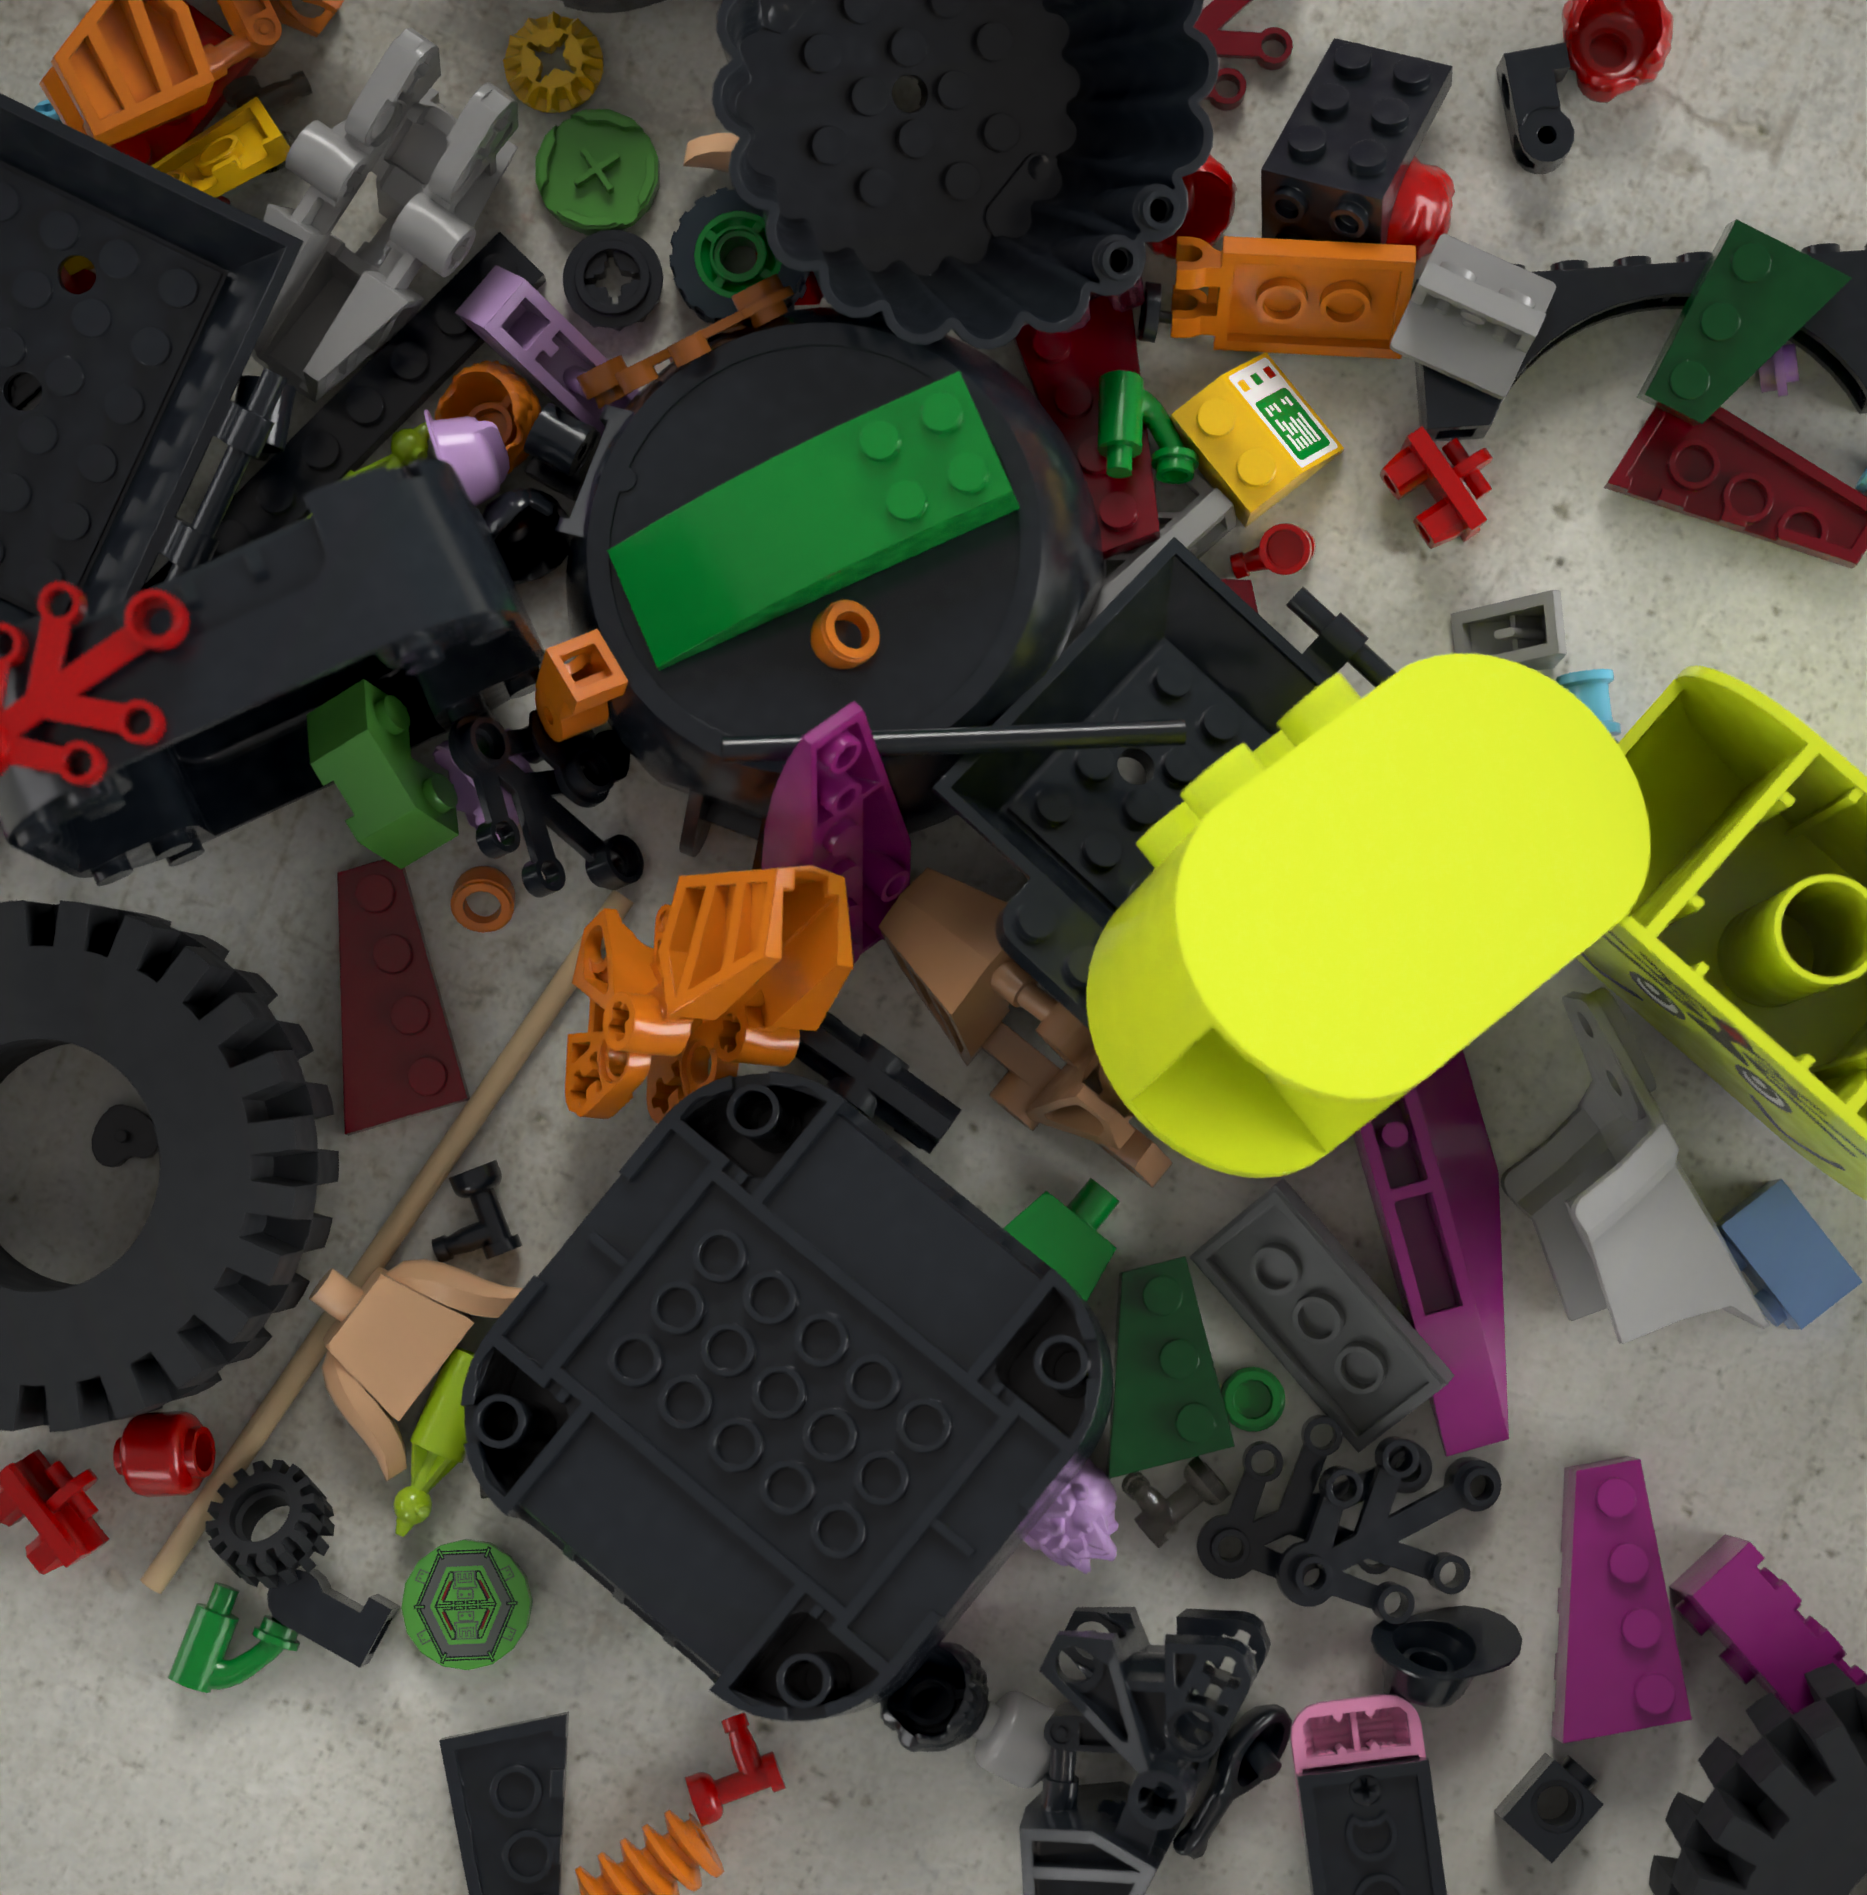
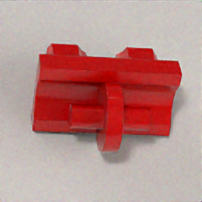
[1380,426,1493,549]
[0,1449,110,1575]

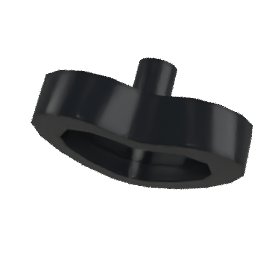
[1136,281,1172,343]
[92,1104,159,1168]

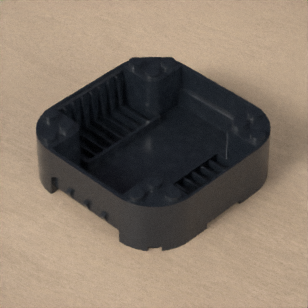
[0,459,545,886]
[461,1071,1113,1722]

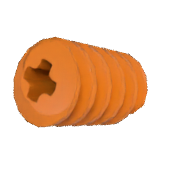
[575,1809,724,1895]

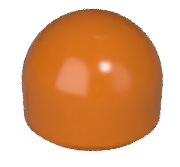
[810,600,880,670]
[451,866,515,932]

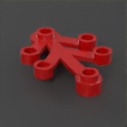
[0,581,189,787]

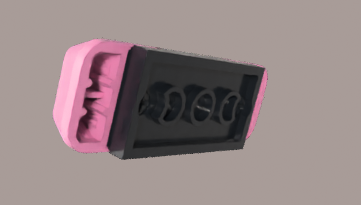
[1290,1694,1447,1895]

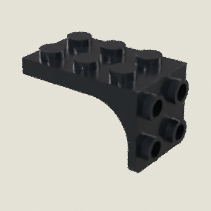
[1261,38,1453,244]

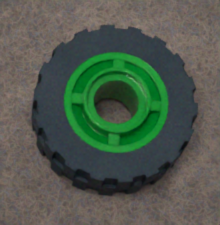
[669,187,811,324]

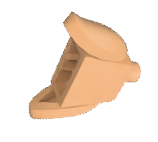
[309,1259,523,1482]

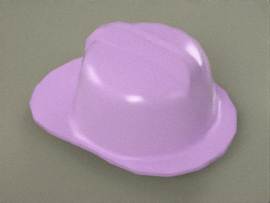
[424,409,510,507]

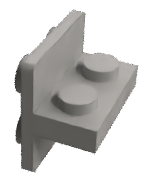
[1390,234,1556,399]

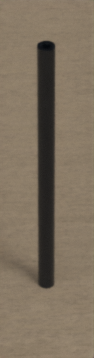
[721,719,1186,763]

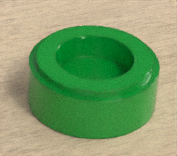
[1221,1367,1285,1432]

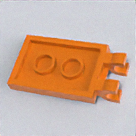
[1171,236,1416,359]

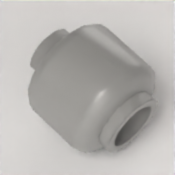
[972,1691,1055,1789]

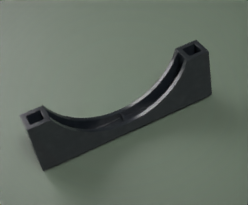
[1411,243,1867,442]

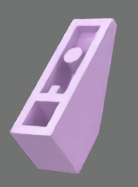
[455,265,640,436]

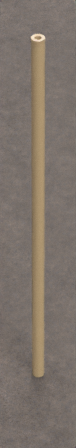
[140,890,634,1594]

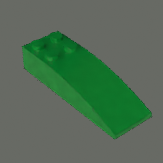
[607,371,1020,670]

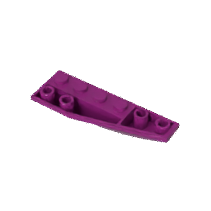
[762,701,911,965]
[1353,1050,1509,1456]

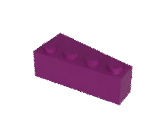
[1551,1456,1692,1744]
[1669,1534,1867,1715]

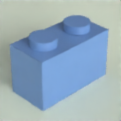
[1715,1179,1863,1330]

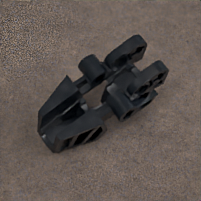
[1019,1607,1271,1895]

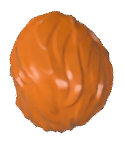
[435,360,541,474]

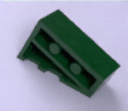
[1637,219,1852,426]
[1106,1256,1235,1479]

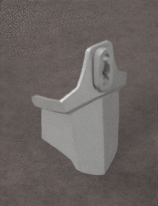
[1501,987,1770,1344]

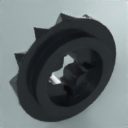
[563,230,664,332]

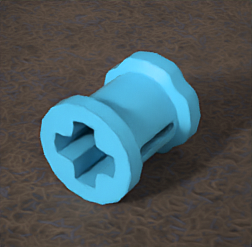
[1556,669,1621,736]

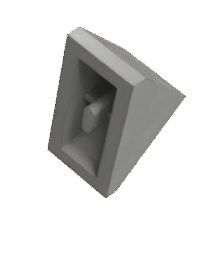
[1451,590,1567,670]

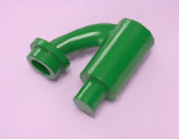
[1097,370,1199,484]
[168,1582,300,1693]

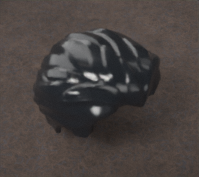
[880,1642,989,1752]

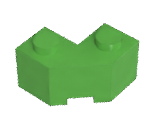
[306,679,459,869]

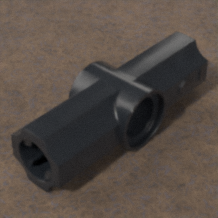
[795,1012,962,1154]

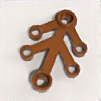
[576,273,795,409]

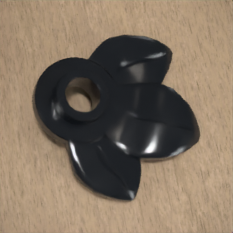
[529,710,630,808]

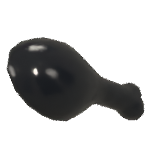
[1173,1704,1292,1860]

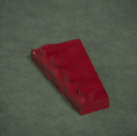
[1013,289,1160,560]
[1604,406,1867,569]
[337,859,470,1136]

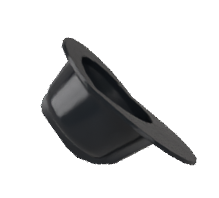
[1370,1605,1522,1708]

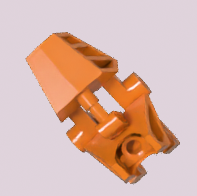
[39,0,344,146]
[565,865,854,1123]

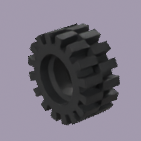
[205,1459,335,1588]

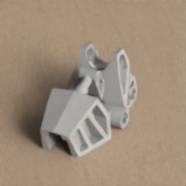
[251,27,519,402]

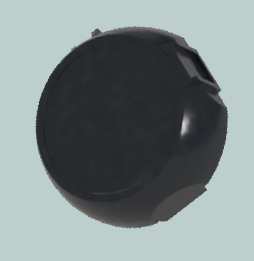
[555,307,1104,870]

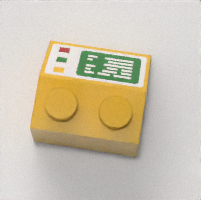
[1170,352,1345,528]

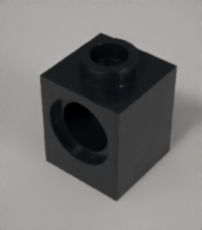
[1494,1753,1604,1863]

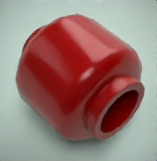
[113,1411,216,1497]

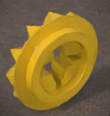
[503,11,604,113]

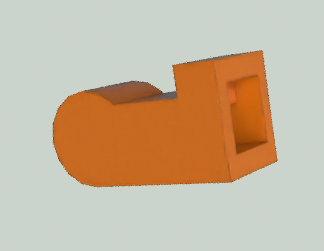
[535,629,629,742]

